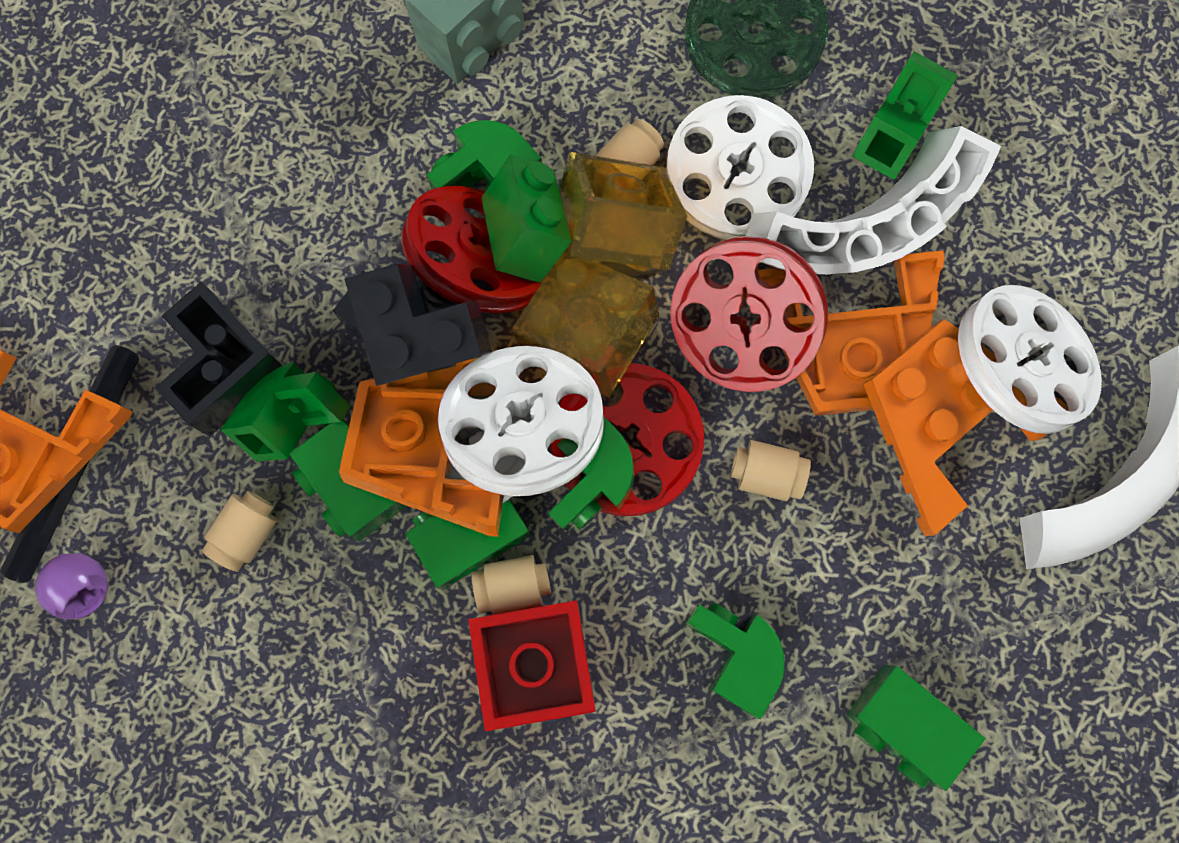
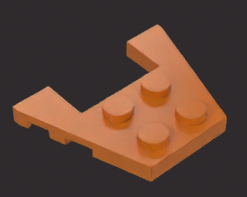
[758,250,945,416]
[864,319,1068,536]
[0,350,133,533]
[339,358,521,536]

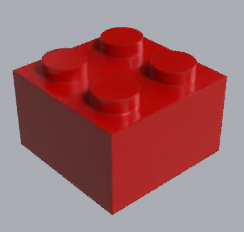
[468,600,596,732]

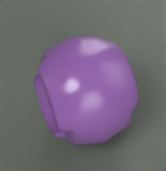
[35,553,108,620]

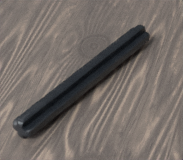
[0,345,139,583]

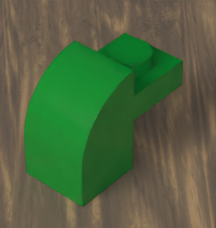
[852,51,958,180]
[426,120,542,190]
[221,362,350,462]
[548,416,634,531]
[685,602,784,720]

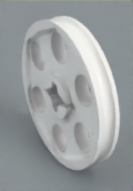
[666,95,814,240]
[958,285,1102,434]
[438,346,604,496]

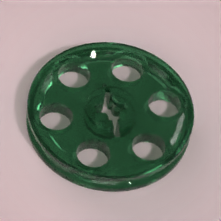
[684,0,829,99]

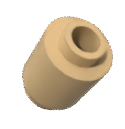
[593,119,664,193]
[730,440,811,502]
[202,490,278,572]
[472,555,551,615]

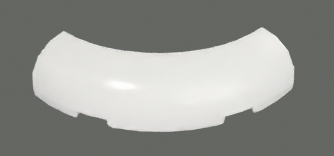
[747,126,1001,275]
[1020,346,1179,569]

